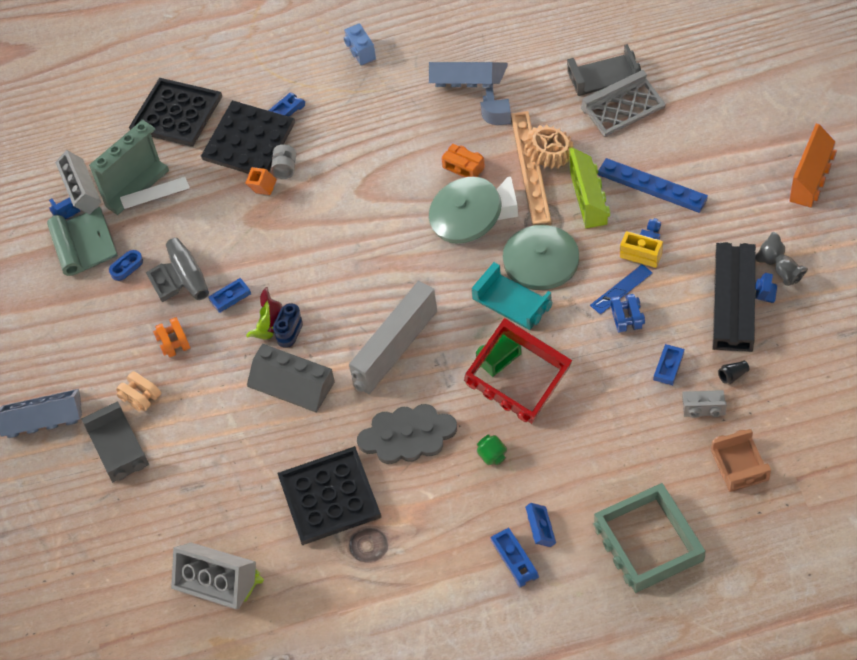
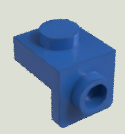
[49,197,80,220]
[755,272,777,303]

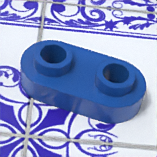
[109,250,143,281]

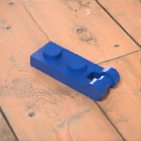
[268,92,305,117]
[490,527,539,588]

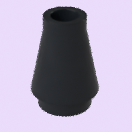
[718,360,750,384]

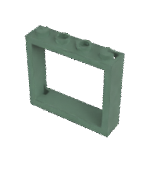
[593,483,706,593]

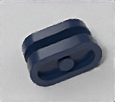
[273,303,303,348]

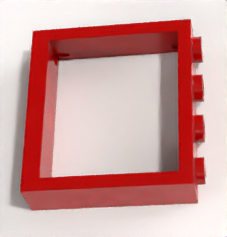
[464,318,573,424]

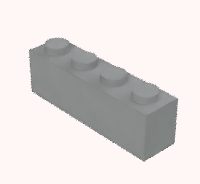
[55,150,101,214]

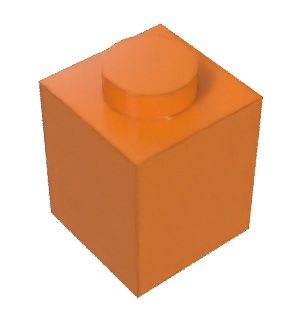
[245,167,277,195]

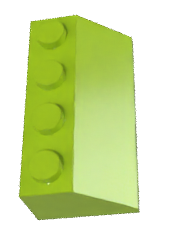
[569,148,610,229]

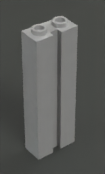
[349,280,437,395]

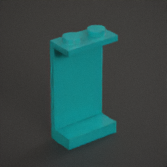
[471,262,553,330]

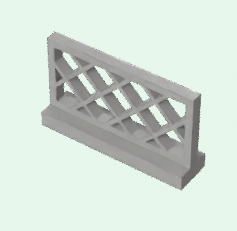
[581,70,666,137]

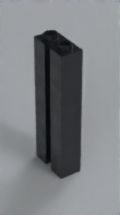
[712,242,756,352]

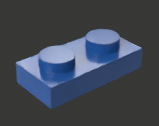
[208,278,251,313]
[653,344,685,386]
[525,503,556,547]

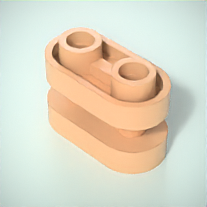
[116,371,161,412]

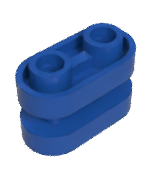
[610,294,645,333]

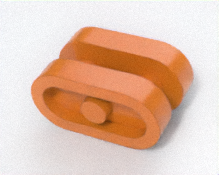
[153,317,191,358]

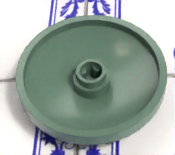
[429,177,502,244]
[503,225,579,290]

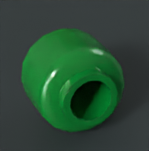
[477,434,507,465]

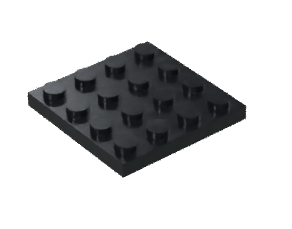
[129,77,222,147]
[201,100,295,174]
[277,446,382,545]

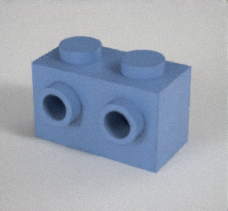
[344,23,376,65]

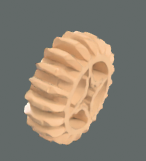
[524,124,573,170]

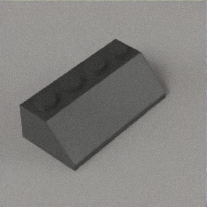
[247,343,335,413]

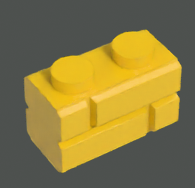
[620,231,663,268]

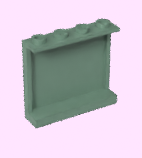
[89,120,169,215]

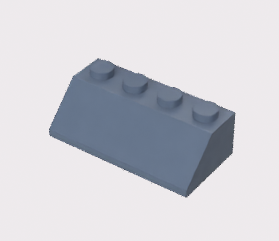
[429,62,508,88]
[0,389,82,438]

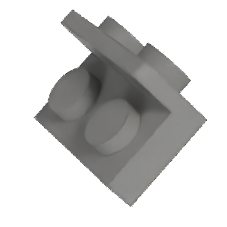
[682,390,727,418]

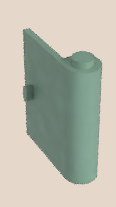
[47,206,118,276]

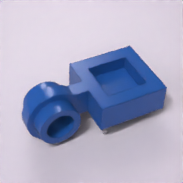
[640,218,661,240]

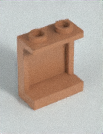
[711,429,771,492]

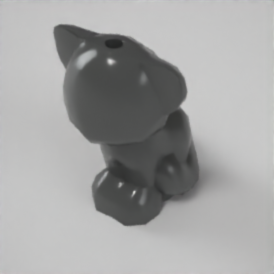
[755,232,808,286]

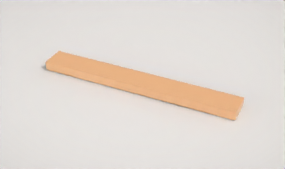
[511,111,551,226]

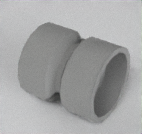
[271,144,296,179]

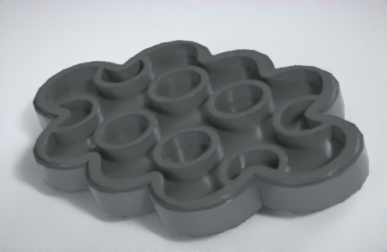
[357,404,457,464]

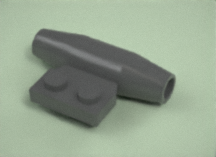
[146,238,209,302]

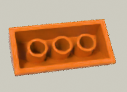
[789,123,837,208]

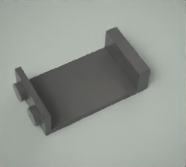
[567,44,641,96]
[81,401,149,483]

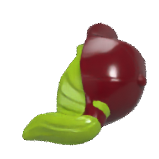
[246,287,282,340]

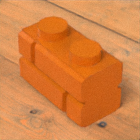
[441,143,485,177]

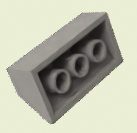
[171,543,256,609]

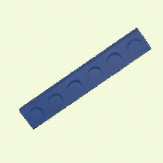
[598,158,708,213]

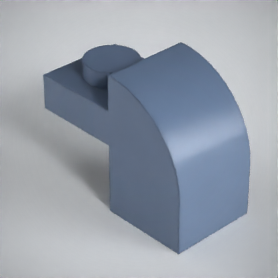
[480,88,511,125]

